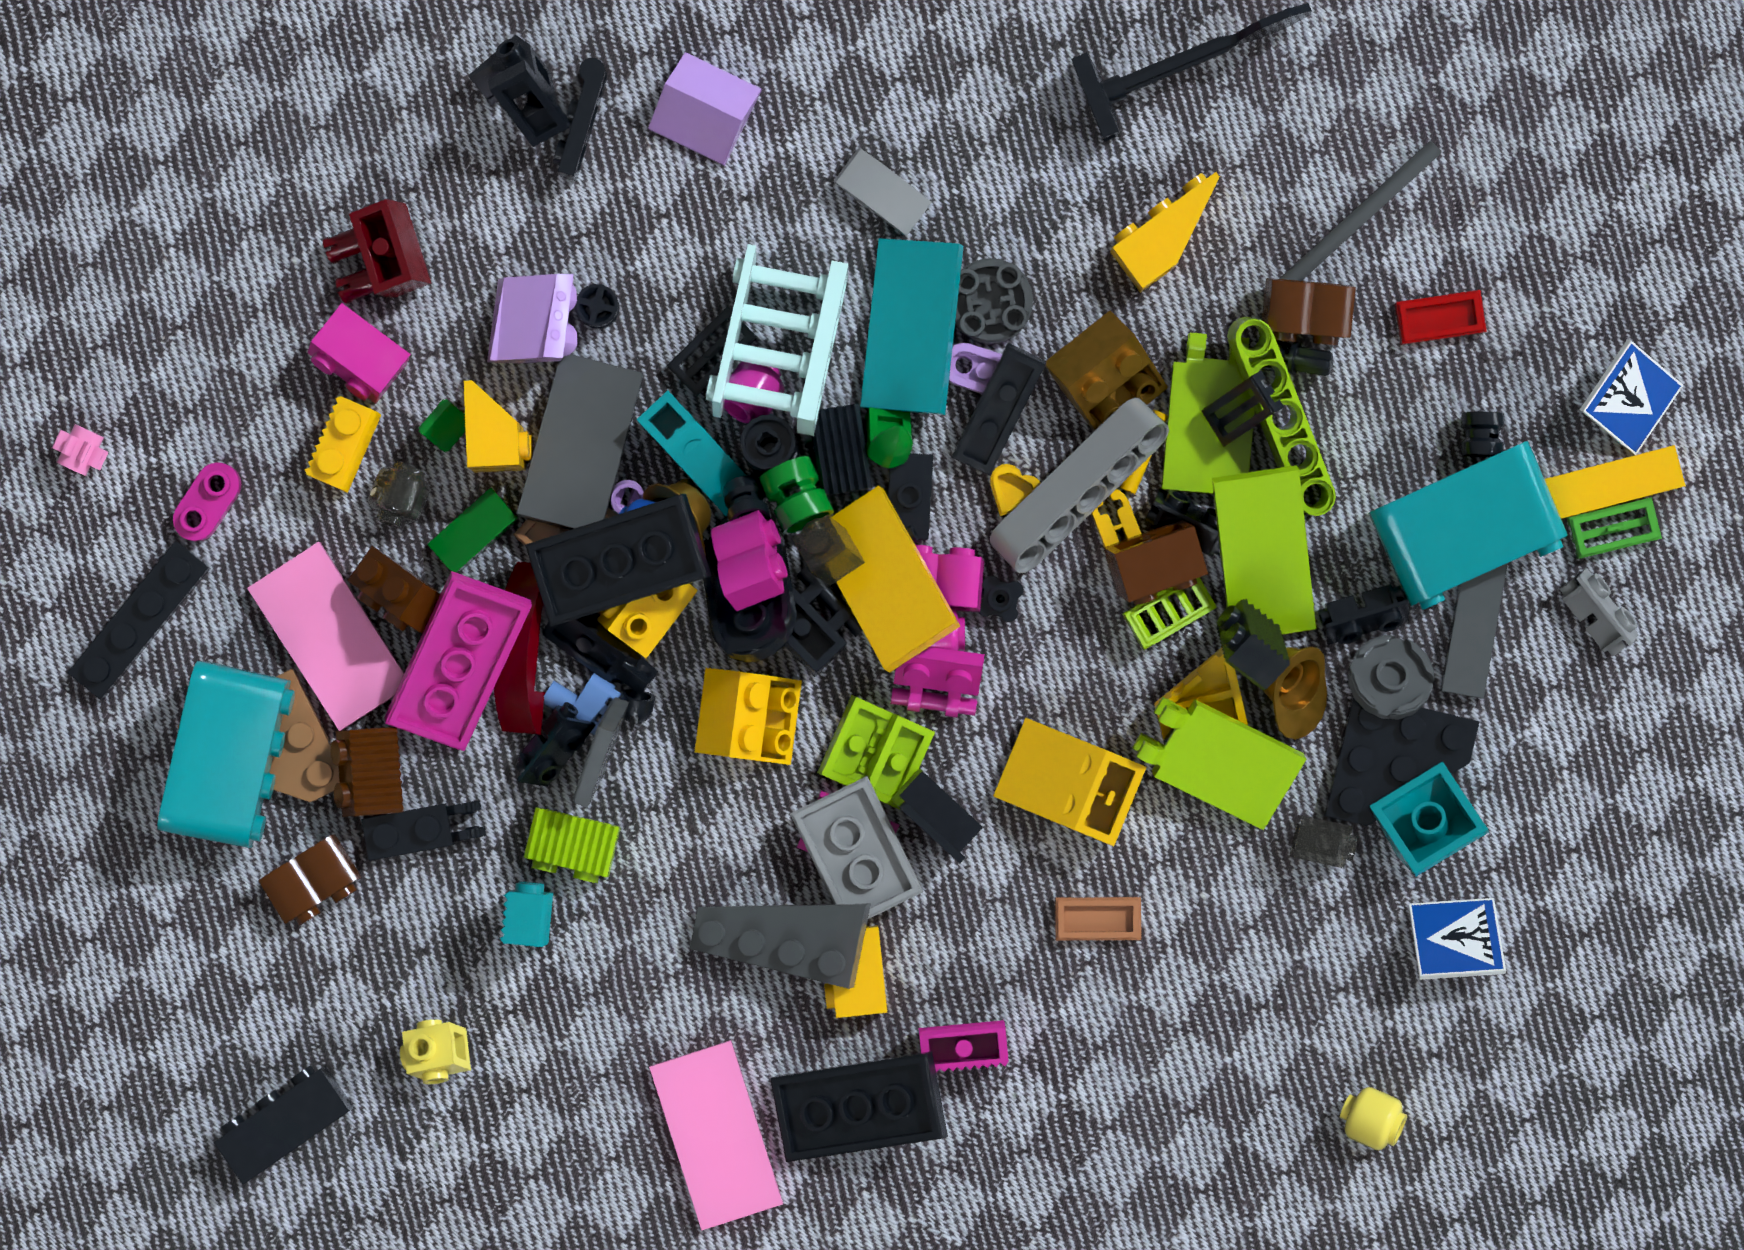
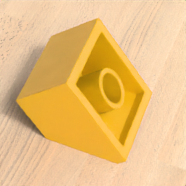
[463,380,533,473]

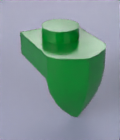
[865,408,913,468]

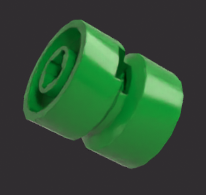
[759,456,834,534]

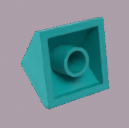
[1370,761,1489,877]

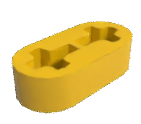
[1091,489,1141,547]

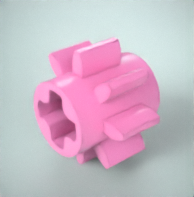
[52,424,109,476]

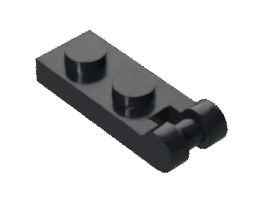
[553,58,607,182]

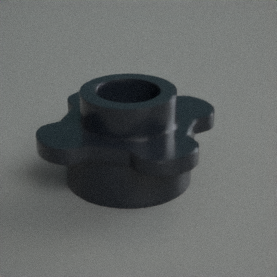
[978,576,1024,622]

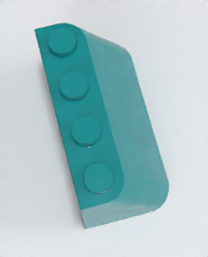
[157,661,295,848]

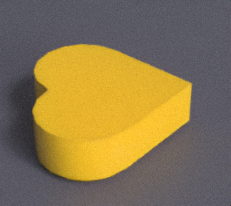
[990,464,1041,517]

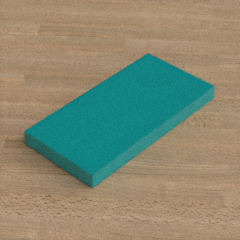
[860,238,964,415]

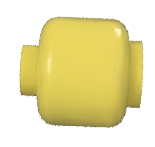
[1340,1087,1407,1151]

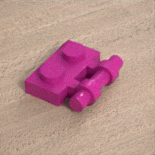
[890,647,985,718]

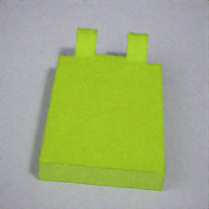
[1161,332,1255,494]
[1132,697,1307,830]

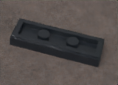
[952,343,1046,476]

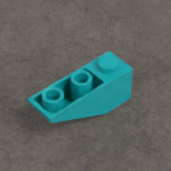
[636,390,747,516]

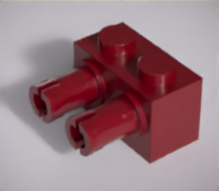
[323,199,432,304]

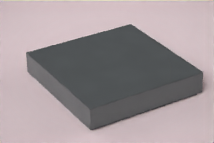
[573,697,629,808]

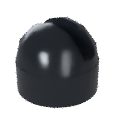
[621,689,655,724]

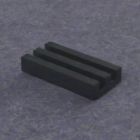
[666,306,757,397]
[1201,371,1284,447]

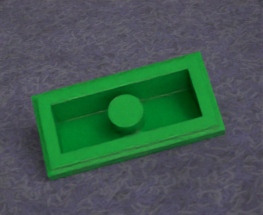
[428,488,519,573]

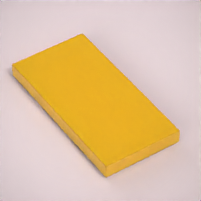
[809,485,960,673]

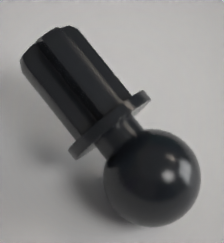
[1262,340,1334,376]

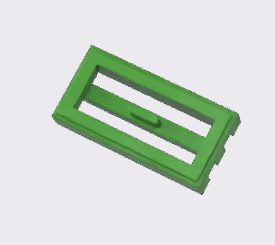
[1567,497,1662,559]

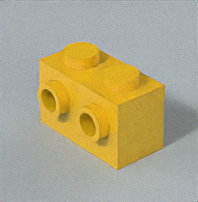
[597,583,698,658]

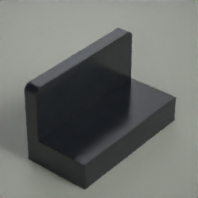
[890,768,983,864]

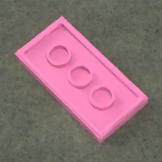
[247,542,405,731]
[649,1040,783,1231]

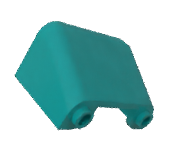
[1368,441,1568,610]

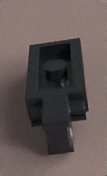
[542,615,658,695]

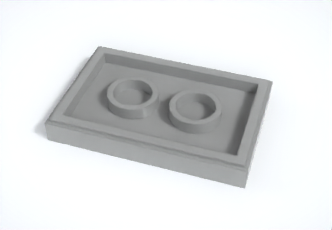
[790,776,924,919]

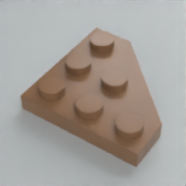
[177,669,340,802]

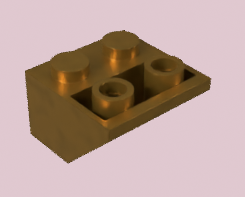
[1045,310,1168,431]

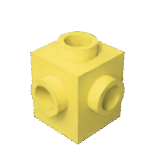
[400,1020,471,1084]

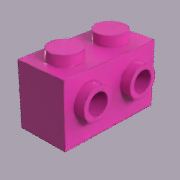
[307,303,411,404]

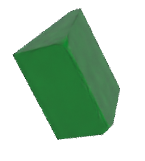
[419,399,466,452]

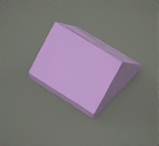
[648,52,762,166]

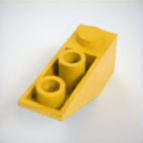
[1110,172,1220,293]

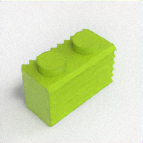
[524,807,621,883]

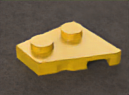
[1154,647,1248,740]

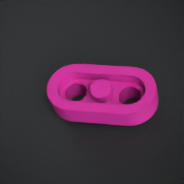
[173,462,241,542]

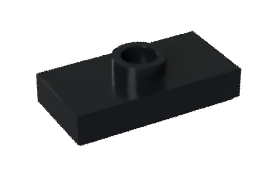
[888,453,933,540]

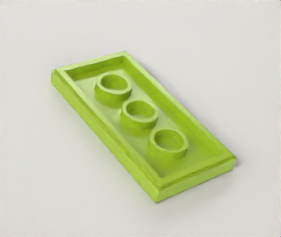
[1212,465,1316,634]

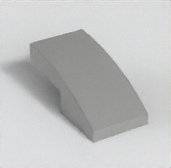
[833,148,932,236]

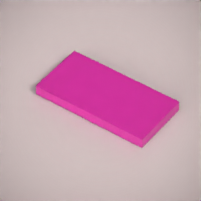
[384,571,532,751]

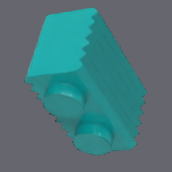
[500,881,553,947]

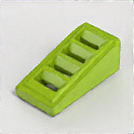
[1122,577,1217,650]

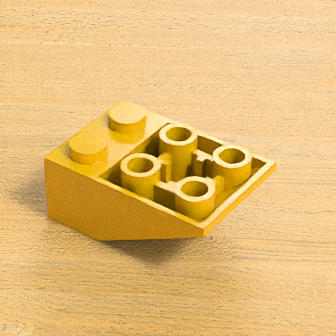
[993,718,1147,846]

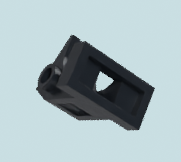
[469,35,570,147]

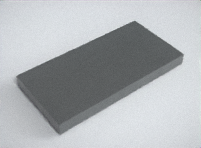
[517,354,644,530]

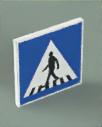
[1580,339,1683,455]
[1409,898,1506,980]

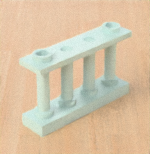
[706,244,848,436]

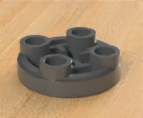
[955,258,1033,344]

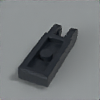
[361,800,486,861]

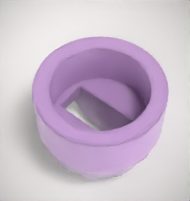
[611,480,644,514]

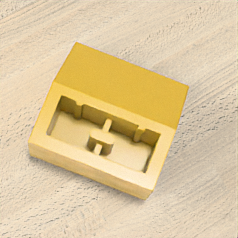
[694,667,802,765]

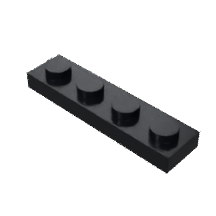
[67,541,211,700]

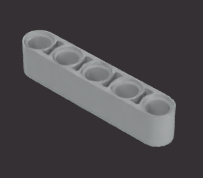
[989,398,1169,573]

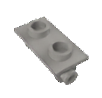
[1559,568,1639,657]

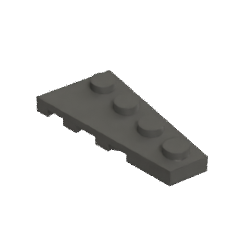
[690,903,871,989]

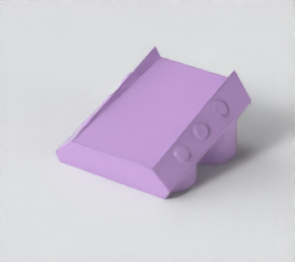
[487,274,577,364]

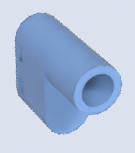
[544,673,622,735]

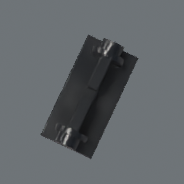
[1145,488,1221,557]
[1318,584,1409,645]
[516,702,596,787]

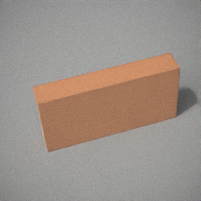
[1055,897,1141,941]

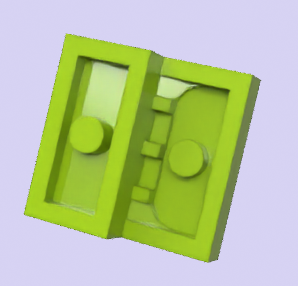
[817,695,935,810]

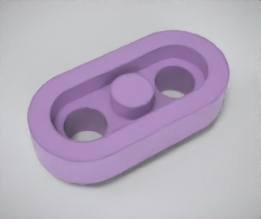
[949,343,1002,394]

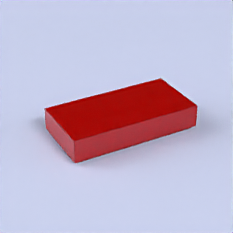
[1394,290,1487,345]

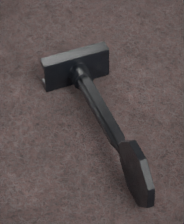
[1071,3,1312,142]

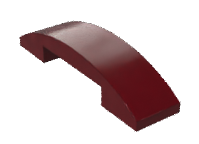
[494,562,545,735]

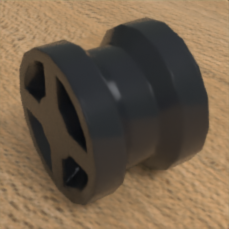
[575,284,620,329]

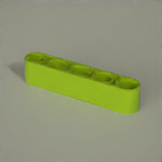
[1227,317,1336,516]

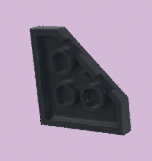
[1324,695,1480,826]

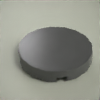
[1348,635,1434,720]

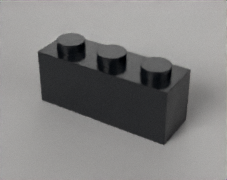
[213,1065,354,1185]

